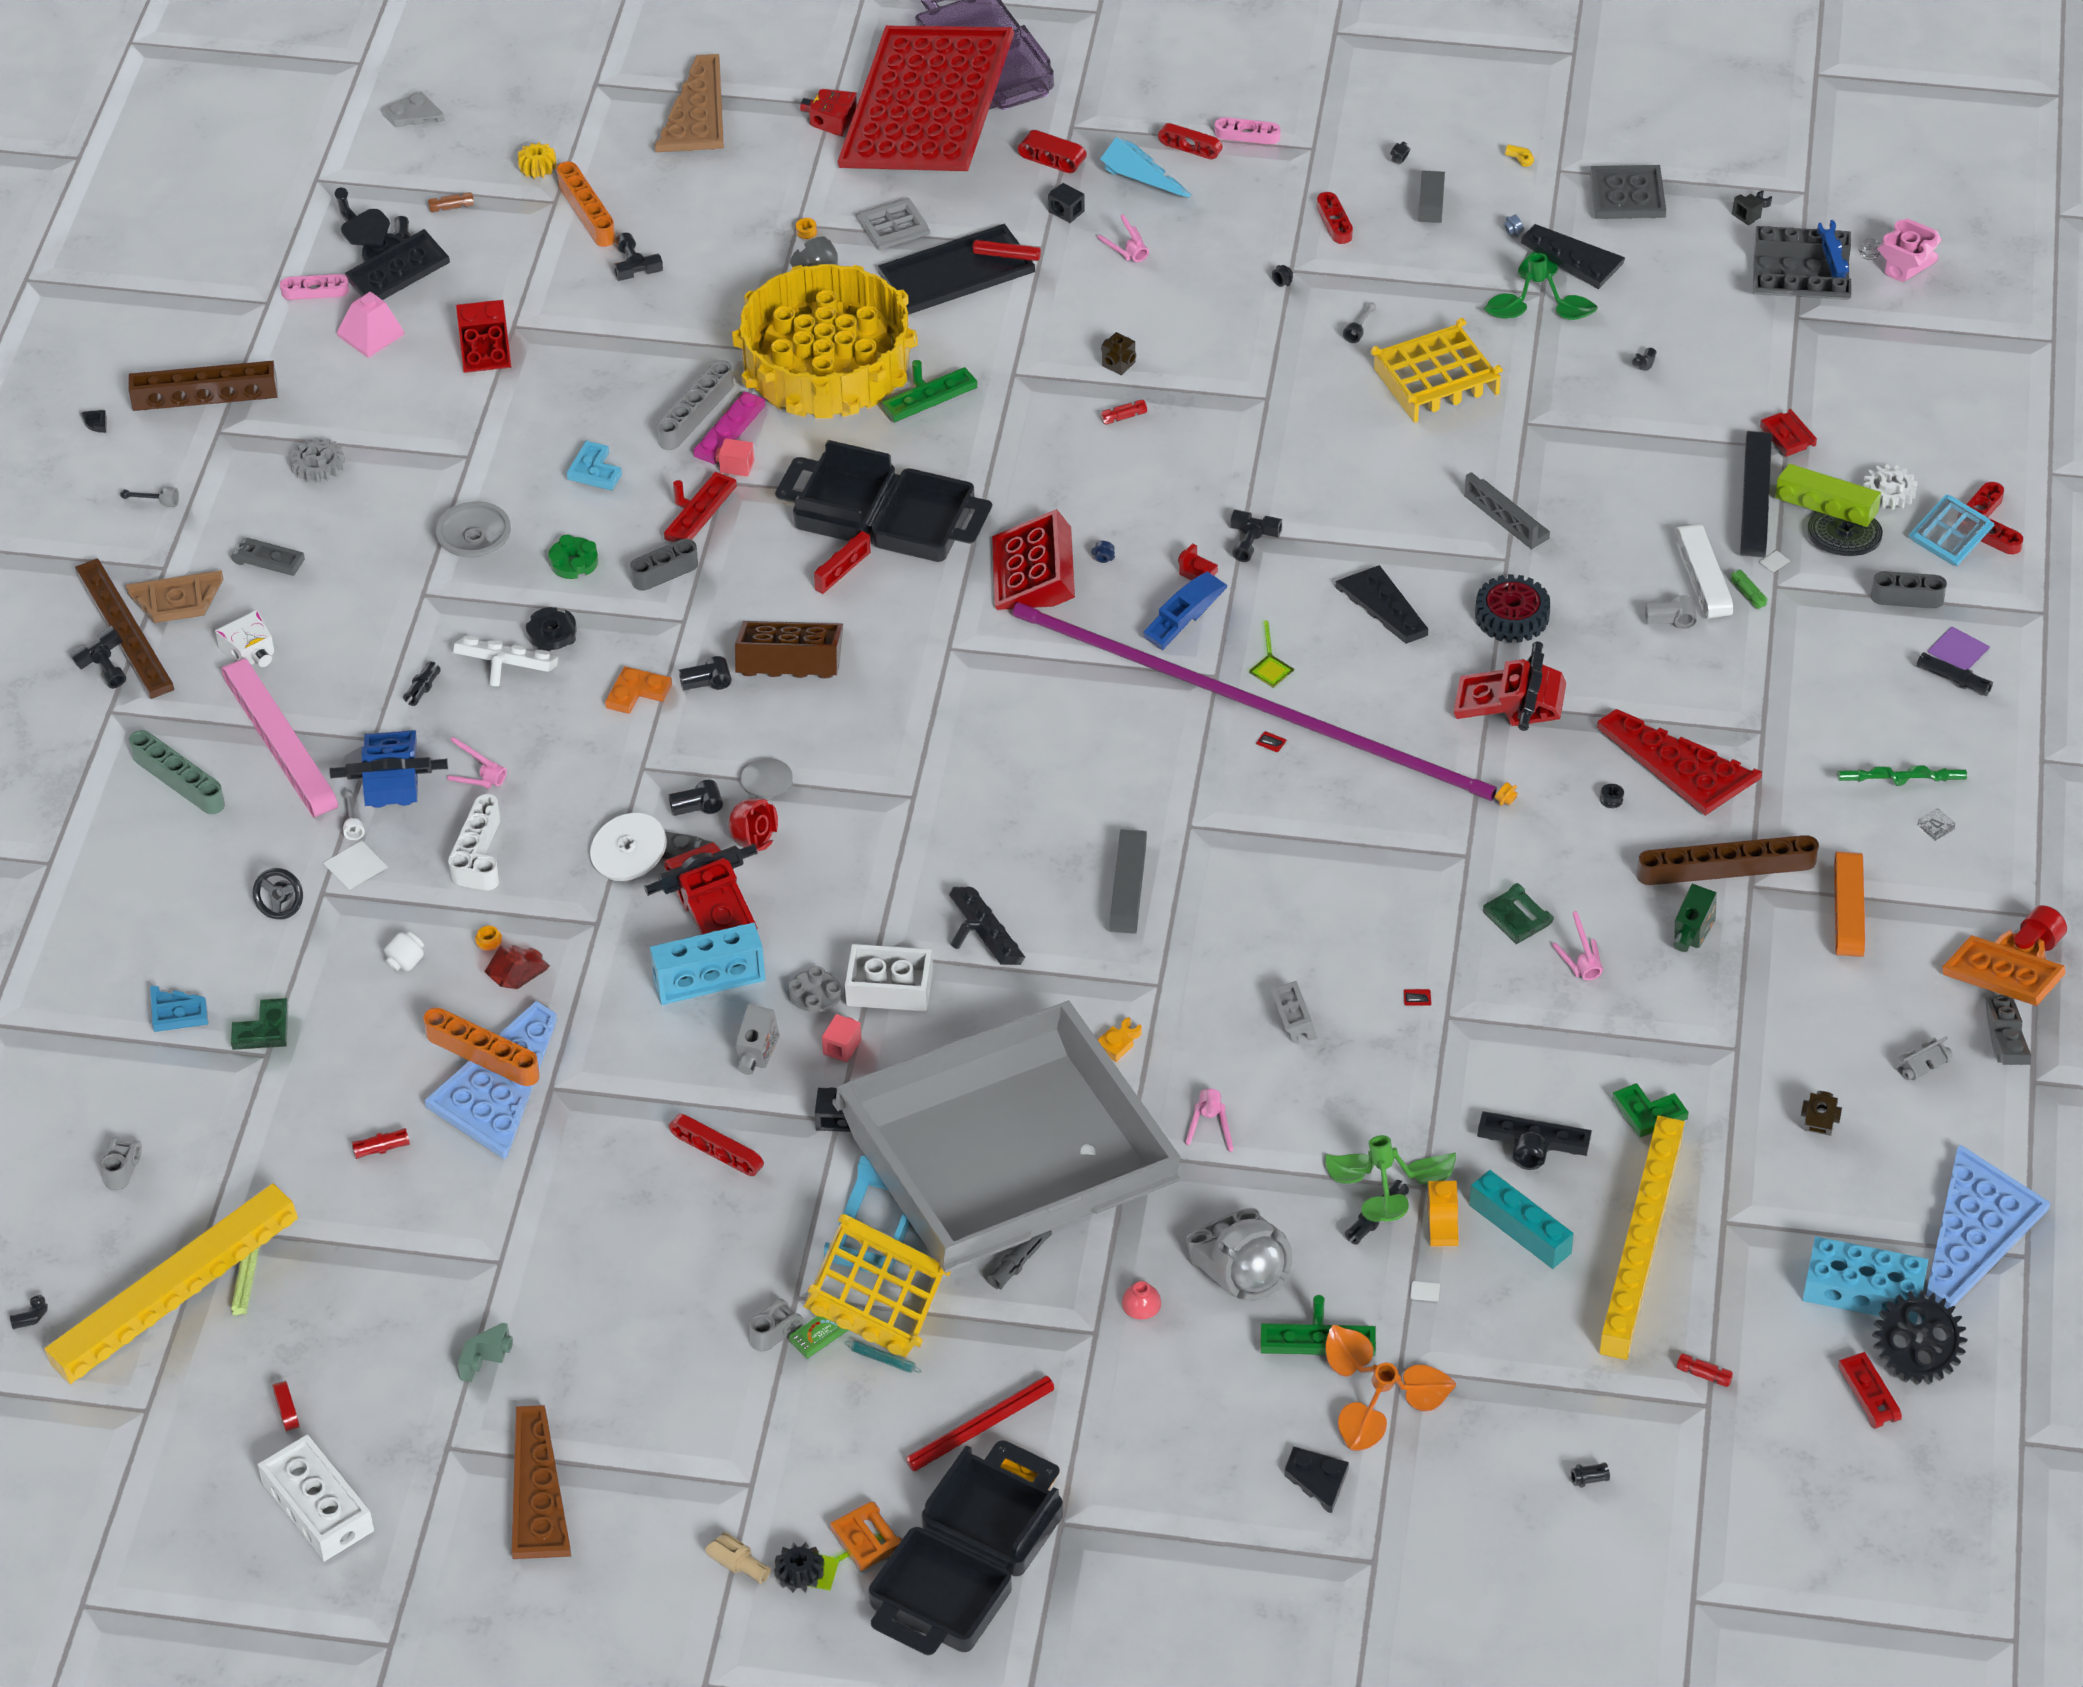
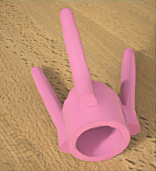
[1097,214,1149,262]
[447,737,507,789]
[1552,911,1603,981]
[1185,1088,1233,1152]

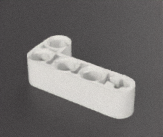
[448,794,501,891]

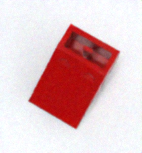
[456,300,512,373]

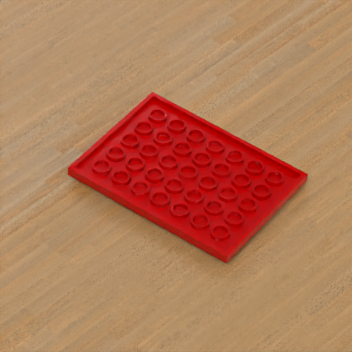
[837,25,1014,171]

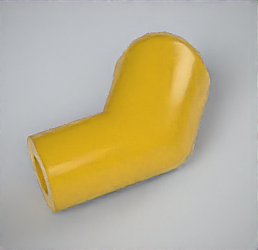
[1505,144,1534,167]

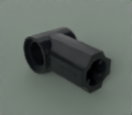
[678,656,732,691]
[668,779,723,816]

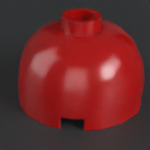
[728,798,778,851]

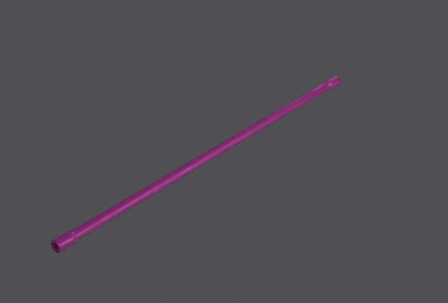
[1013,602,1497,801]

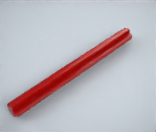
[906,1376,1054,1471]

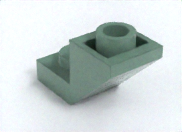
[458,1323,513,1382]

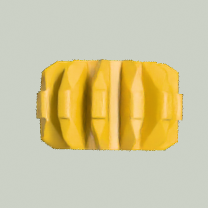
[518,142,557,179]

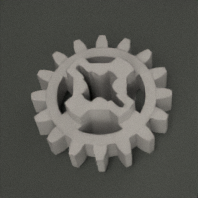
[291,438,345,483]

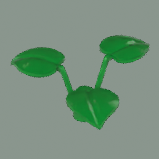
[1484,251,1598,320]

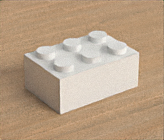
[845,944,933,1012]

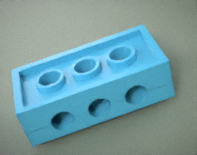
[650,923,766,1005]
[1803,1236,1929,1324]

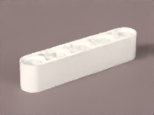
[1675,524,1733,619]

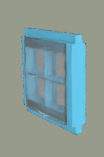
[1909,494,1994,567]

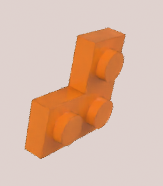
[605,666,672,714]

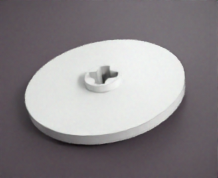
[590,813,667,881]

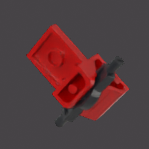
[1453,641,1566,731]
[644,842,758,935]

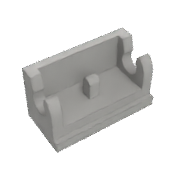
[1271,981,1317,1043]

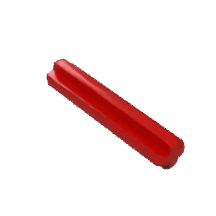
[973,240,1041,261]

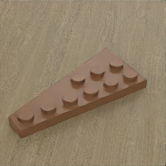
[655,54,724,152]

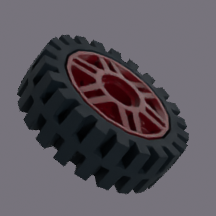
[1475,574,1550,643]

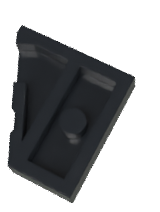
[1284,1446,1349,1513]

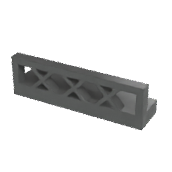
[1464,472,1550,550]

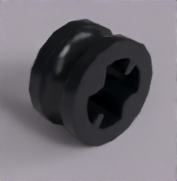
[1600,783,1624,809]

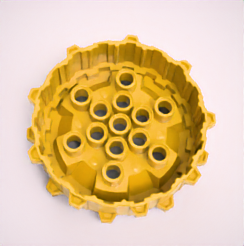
[732,264,918,418]

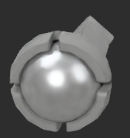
[1186,1208,1292,1301]

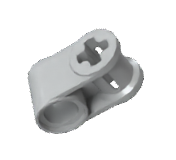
[100,1137,142,1190]
[749,1299,803,1351]

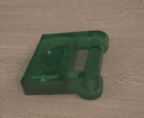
[1483,883,1554,945]

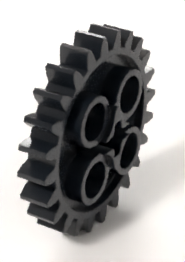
[1872,1290,1968,1385]

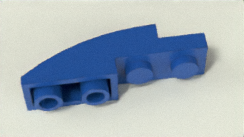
[1143,572,1227,650]

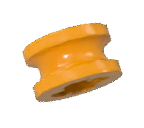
[795,218,817,239]

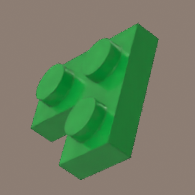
[1612,1083,1689,1138]

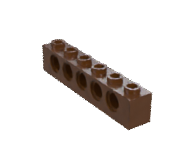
[129,360,278,411]

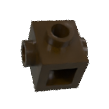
[1101,332,1137,376]
[1801,1091,1842,1136]

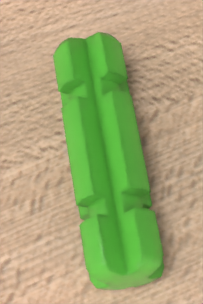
[1731,569,1768,609]

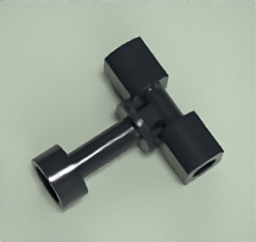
[614,232,663,281]
[1231,509,1283,562]
[70,626,126,689]

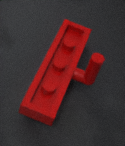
[664,471,737,543]

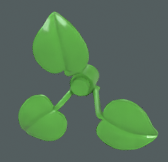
[1326,1135,1456,1222]

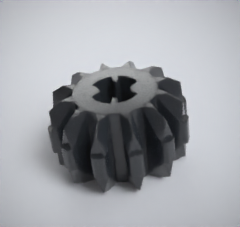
[774,1541,824,1593]

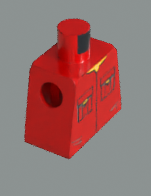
[800,89,857,137]

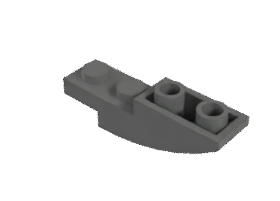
[1986,995,2031,1065]

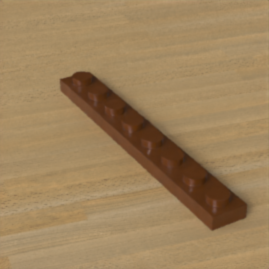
[75,558,174,699]

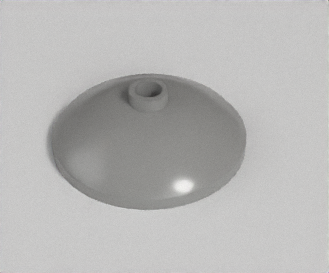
[436,501,511,558]

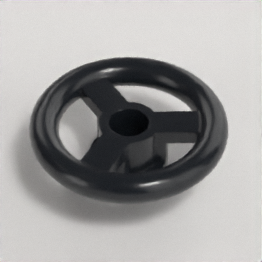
[252,868,303,919]

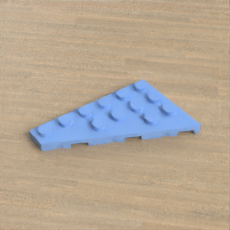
[425,1001,557,1159]
[1926,1145,2050,1309]

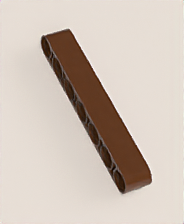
[1637,835,1819,885]

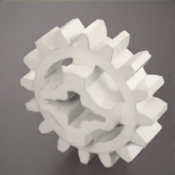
[1863,464,1918,510]

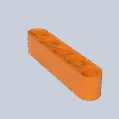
[557,161,615,247]
[1834,851,1865,957]
[423,1008,540,1086]

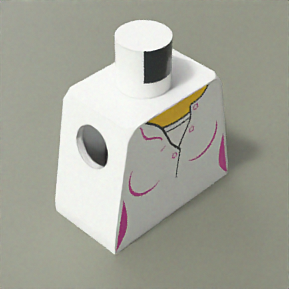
[215,610,274,667]

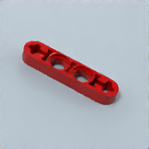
[669,1113,764,1176]

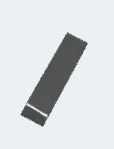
[1110,829,1147,934]

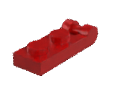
[1838,1352,1902,1429]

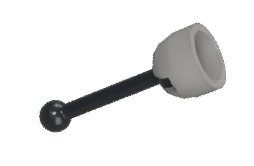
[120,487,179,507]

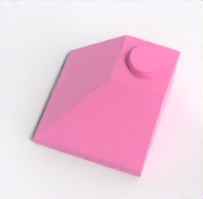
[337,292,404,358]

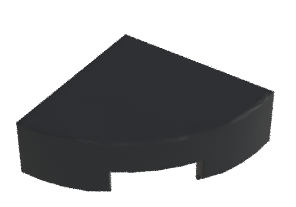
[81,410,107,433]

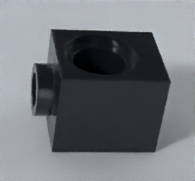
[1048,183,1085,223]

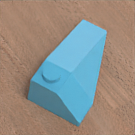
[1100,137,1192,198]

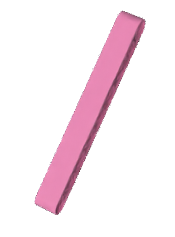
[221,658,338,818]

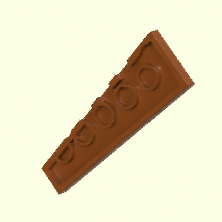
[512,1405,571,1559]

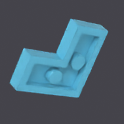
[567,441,622,491]

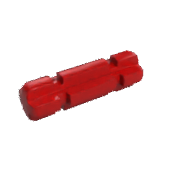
[1101,399,1147,425]
[1677,1353,1733,1387]

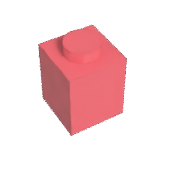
[716,438,755,477]
[822,1014,862,1063]

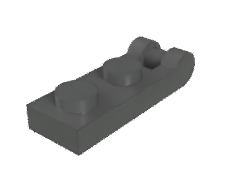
[231,538,305,576]

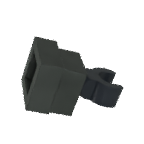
[1732,190,1772,226]

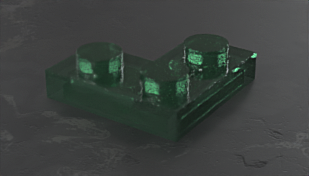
[231,998,289,1050]

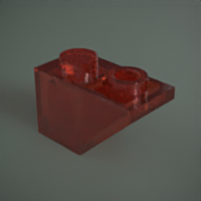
[484,945,550,989]

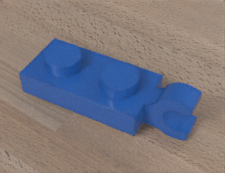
[1817,220,1849,278]

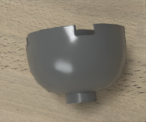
[790,236,838,267]

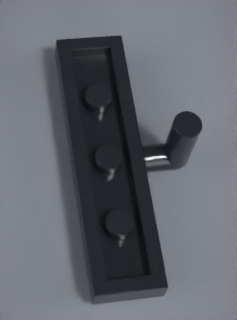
[949,886,1025,965]

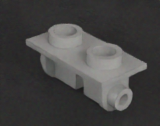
[1894,1036,1953,1080]

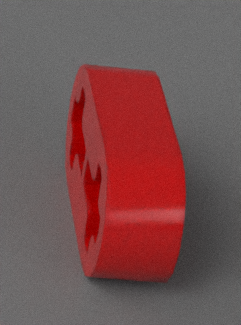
[272,1381,300,1432]

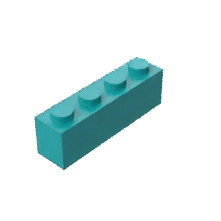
[1469,1170,1574,1269]

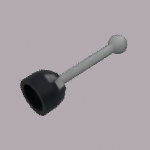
[1343,302,1376,343]

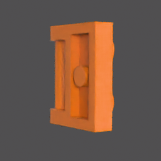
[830,1502,902,1571]

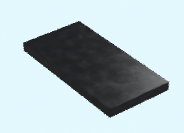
[878,223,1035,315]

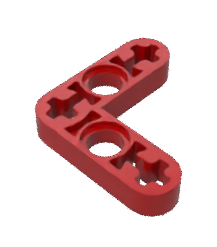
[1957,482,2024,555]

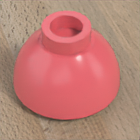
[1122,1281,1161,1319]

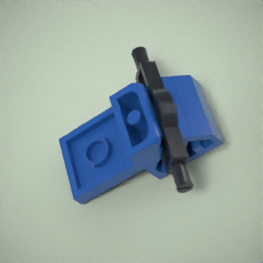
[330,730,448,808]

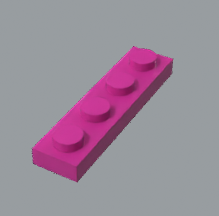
[694,391,765,465]

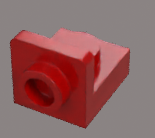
[1178,543,1218,581]

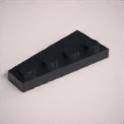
[1521,224,1625,290]
[1335,565,1428,644]

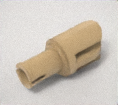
[705,1532,771,1584]

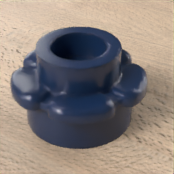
[1091,540,1115,563]

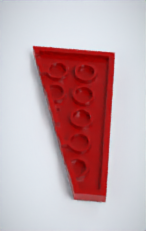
[1597,709,1762,816]

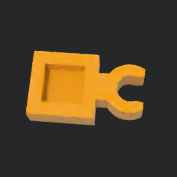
[1098,1017,1142,1062]

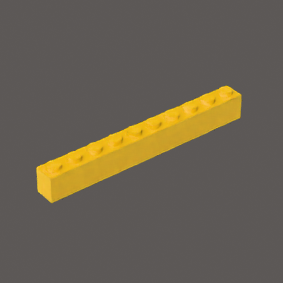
[1599,1116,1685,1360]
[44,1183,298,1384]

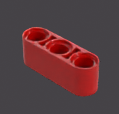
[1017,130,1087,174]

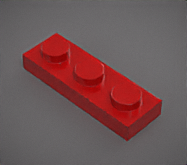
[814,531,871,594]

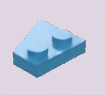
[150,986,208,1032]

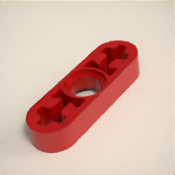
[1158,123,1223,160]
[1317,192,1353,244]

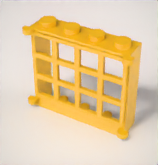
[1370,318,1503,423]
[803,1214,951,1358]

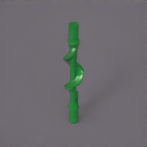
[1837,765,1967,786]

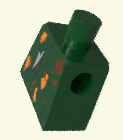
[1673,883,1717,952]

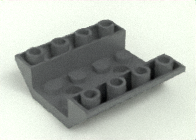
[1753,226,1851,300]

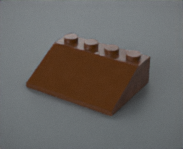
[735,621,843,678]

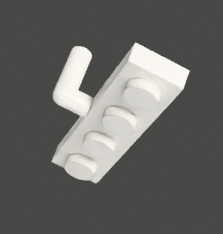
[453,636,558,686]

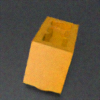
[1427,1181,1459,1246]

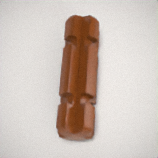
[428,192,474,213]

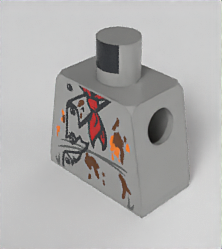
[736,1004,780,1075]

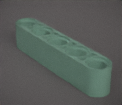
[129,730,225,814]

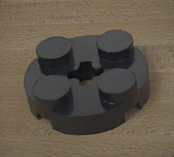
[526,607,577,652]

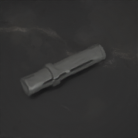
[988,1230,1052,1290]

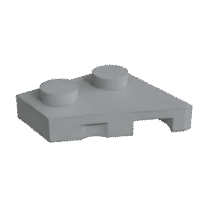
[382,91,445,127]

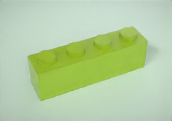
[1775,463,1881,527]

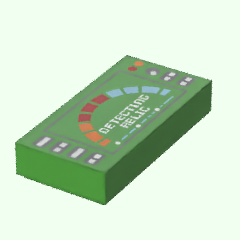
[789,1316,849,1359]

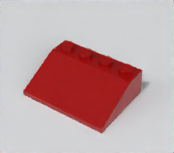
[992,509,1075,610]

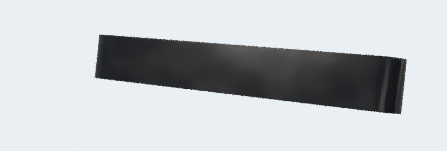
[1740,431,1772,558]

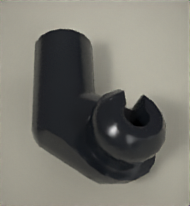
[1632,348,1657,371]
[10,1295,48,1329]

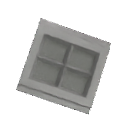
[857,197,930,250]

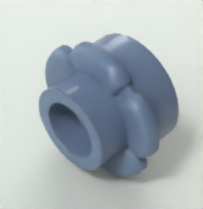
[1504,214,1524,237]

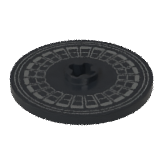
[1807,512,1883,556]

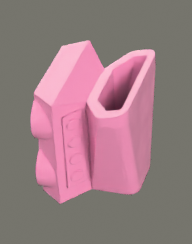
[1878,218,1942,282]

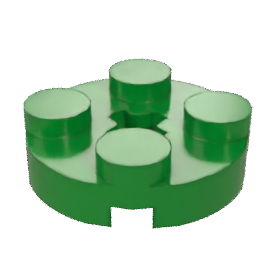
[548,534,598,579]

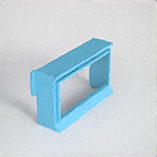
[824,1155,911,1274]

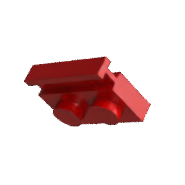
[1760,409,1817,457]

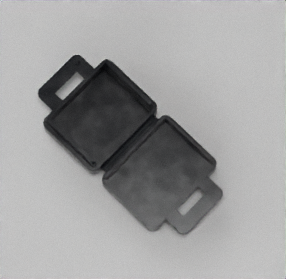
[775,440,993,562]
[868,1440,1063,1656]

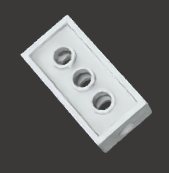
[258,1434,374,1562]

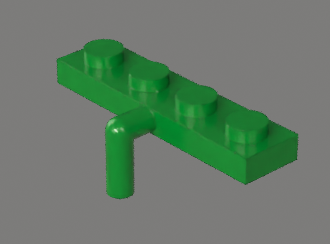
[882,360,978,423]
[1261,1295,1376,1356]

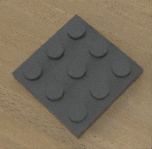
[1590,165,1666,219]

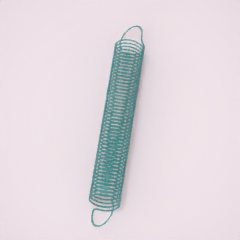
[845,1340,921,1373]

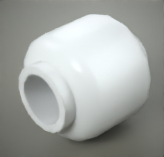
[384,932,424,972]

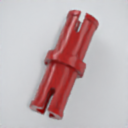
[352,1128,410,1159]

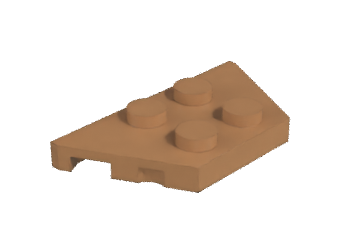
[126,570,224,623]

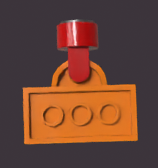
[1942,905,2067,1006]

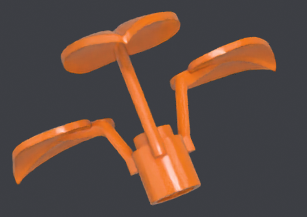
[1325,1325,1456,1451]

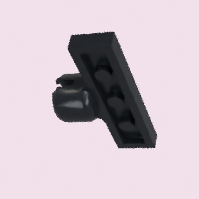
[1477,1111,1592,1170]

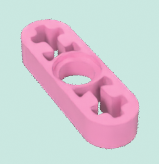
[1215,117,1280,144]
[280,274,349,300]

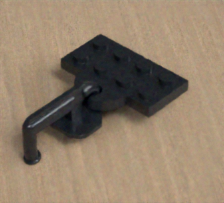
[334,187,450,300]

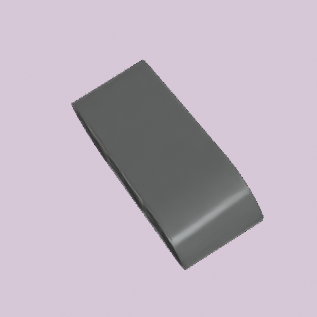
[1418,170,1445,223]
[630,539,698,591]
[1871,571,1947,608]

